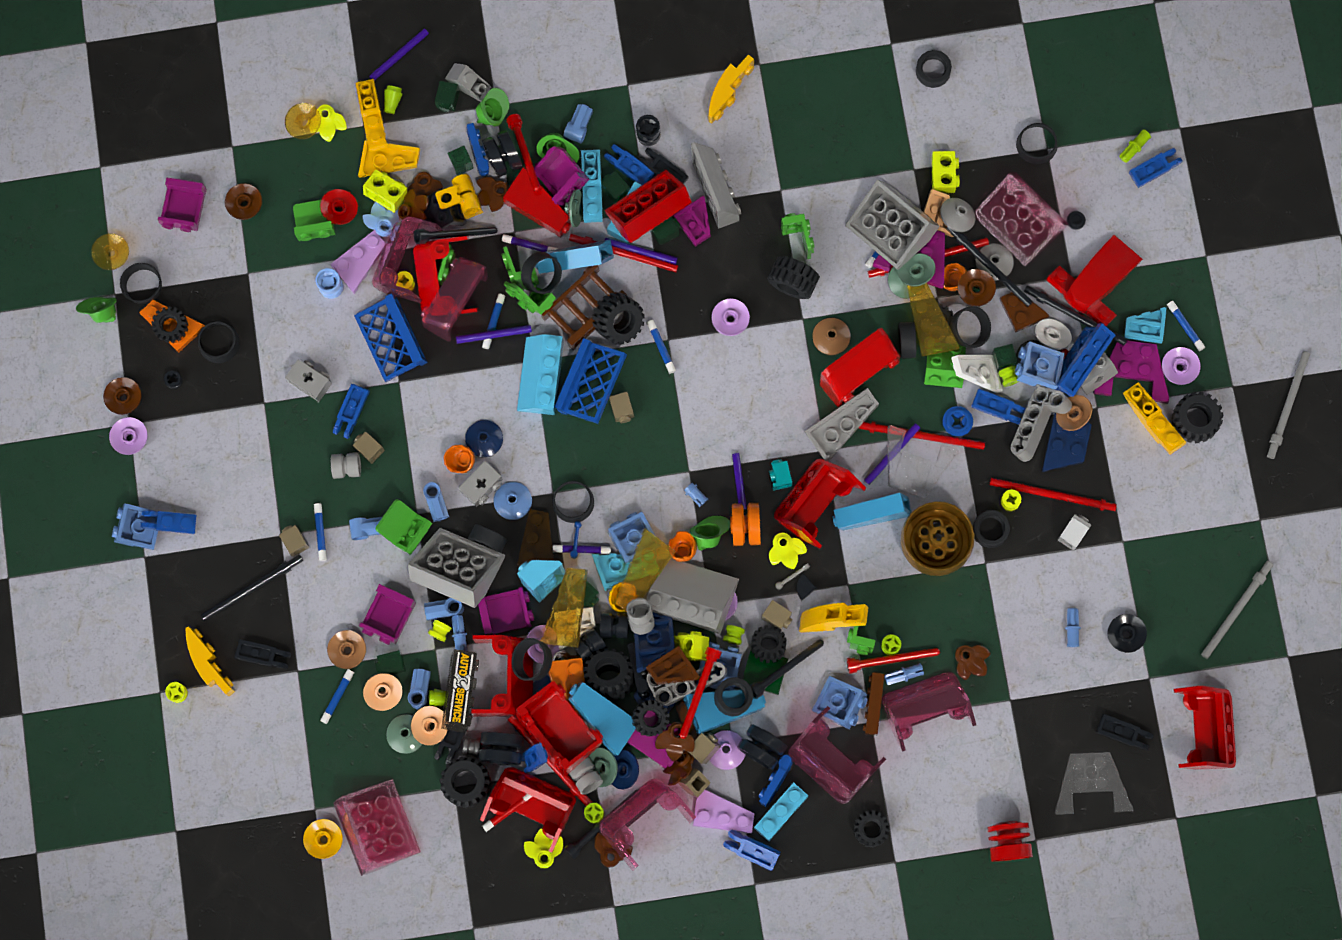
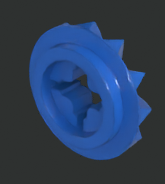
[943,406,973,437]

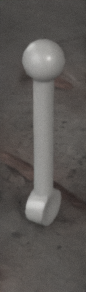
[775,563,810,589]

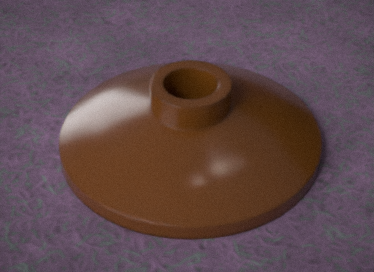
[225,183,262,220]
[957,269,996,307]
[103,377,141,415]

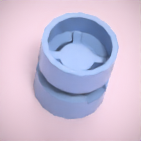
[315,268,344,299]

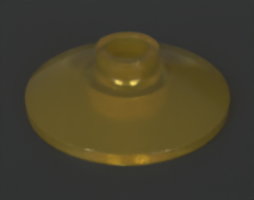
[285,103,321,139]
[91,234,129,270]

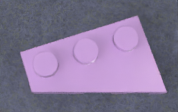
[693,790,754,834]

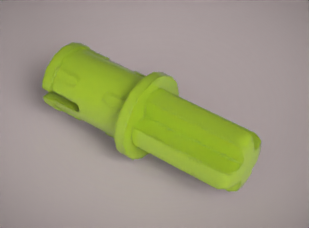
[1119,129,1151,163]

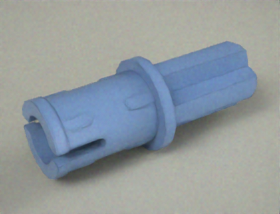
[1065,608,1081,647]
[451,615,468,654]
[884,663,924,685]

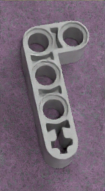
[1011,387,1072,462]
[647,662,728,706]

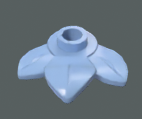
[363,202,399,237]

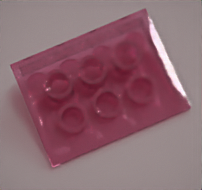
[974,172,1069,266]
[333,779,421,876]

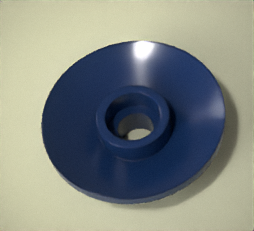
[465,420,503,458]
[612,750,639,790]

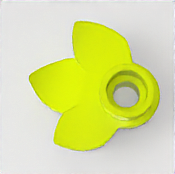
[310,104,347,142]
[769,532,807,569]
[524,829,563,868]

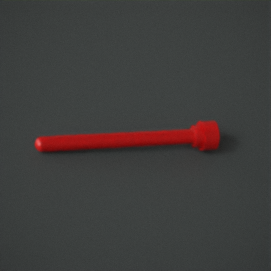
[506,114,541,192]
[679,647,722,739]
[847,648,940,674]

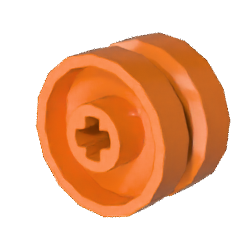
[730,503,761,546]

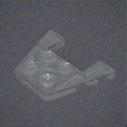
[887,425,959,499]
[1055,752,1133,815]

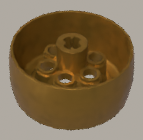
[901,501,975,576]

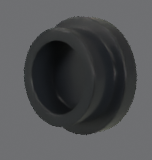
[1066,211,1086,230]

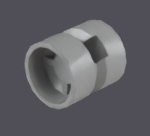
[331,452,361,479]
[626,598,655,635]
[569,757,603,795]

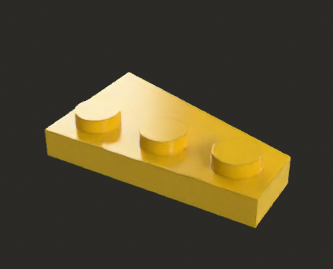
[358,140,420,178]

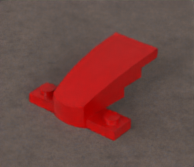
[1046,235,1143,327]

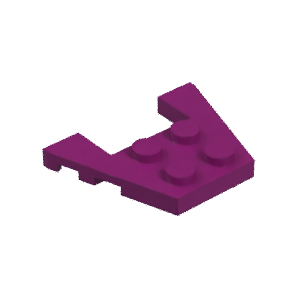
[873,230,945,289]
[1093,341,1169,404]

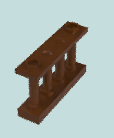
[541,265,627,350]

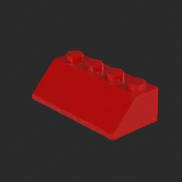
[605,170,692,243]

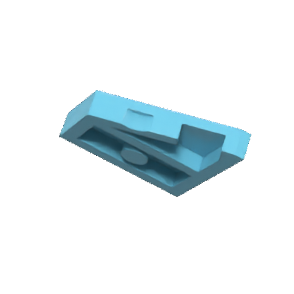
[1124,307,1166,344]

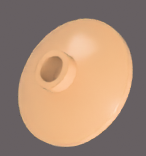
[363,673,402,711]
[411,706,448,745]

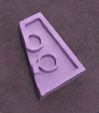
[330,230,387,294]

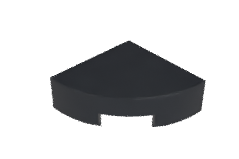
[797,574,816,602]

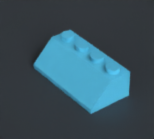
[517,334,564,415]
[517,560,567,603]

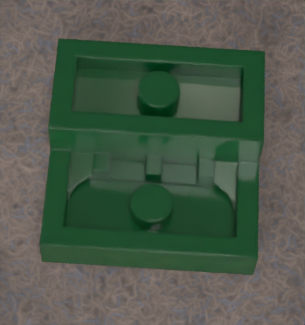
[742,648,789,695]

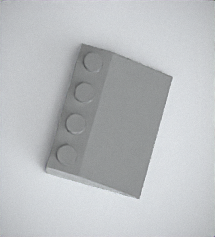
[691,142,741,229]
[845,180,940,270]
[408,528,505,608]
[646,557,739,634]

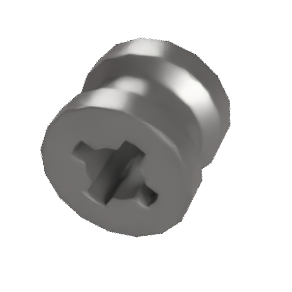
[463,736,482,757]

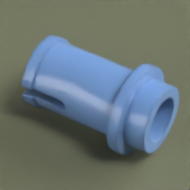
[684,483,708,507]

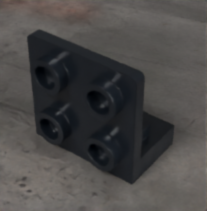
[421,188,467,232]

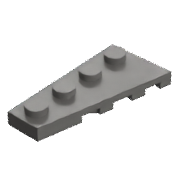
[805,388,879,462]

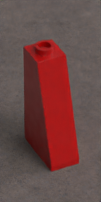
[503,168,571,238]

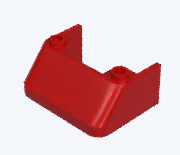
[413,236,479,317]
[820,328,900,408]
[774,459,866,549]
[471,635,533,717]
[1174,686,1236,770]
[480,767,576,853]

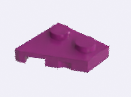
[674,195,711,247]

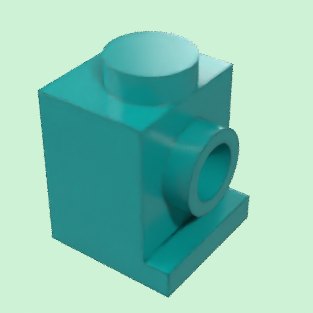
[769,459,792,491]

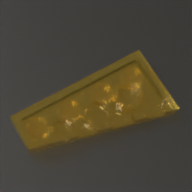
[906,283,960,356]
[614,528,676,612]
[540,568,588,648]

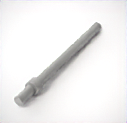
[1267,352,1310,459]
[1201,561,1273,659]

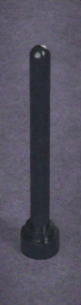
[414,227,498,244]
[750,639,824,699]
[564,790,641,859]

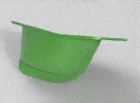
[476,88,509,126]
[536,133,579,163]
[76,297,117,323]
[690,516,731,551]

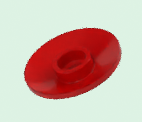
[320,189,358,225]

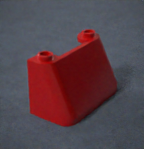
[516,680,603,777]

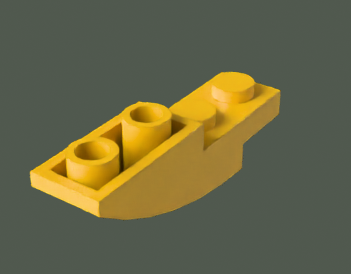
[708,55,754,124]
[356,79,388,152]
[1123,382,1186,455]
[799,603,868,633]
[185,626,235,696]

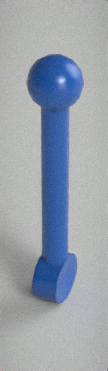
[570,521,582,559]

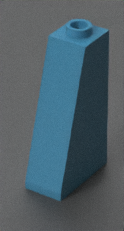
[535,240,614,274]
[833,493,912,531]
[568,682,636,756]
[683,690,766,735]

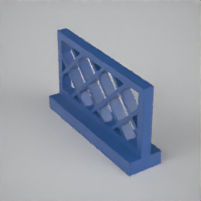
[354,293,428,382]
[1046,323,1115,397]
[554,338,627,424]

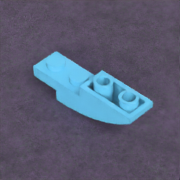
[581,150,603,223]

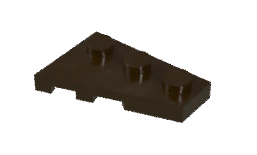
[517,509,554,566]

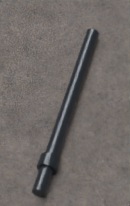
[946,227,1033,307]
[1024,285,1128,346]
[200,554,304,622]

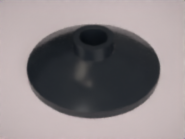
[1107,614,1147,653]

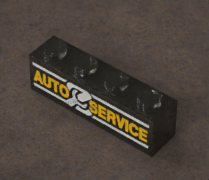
[441,649,479,733]

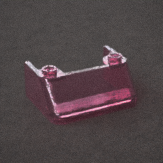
[372,217,444,303]
[421,257,488,342]
[882,672,976,752]
[789,706,886,804]
[599,779,696,871]

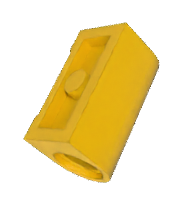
[435,174,483,219]

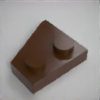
[999,292,1049,333]
[646,646,700,685]

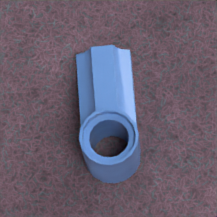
[563,104,593,143]
[423,482,449,522]
[349,517,382,540]
[424,598,464,620]
[408,669,431,710]

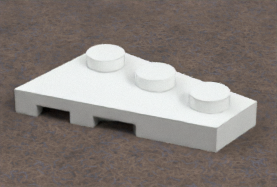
[951,355,1003,393]

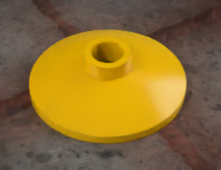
[303,819,343,859]

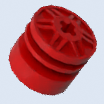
[987,821,1033,861]

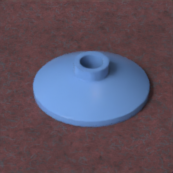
[494,482,532,520]

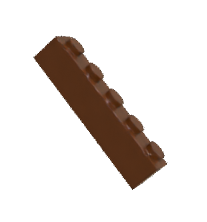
[863,672,884,736]

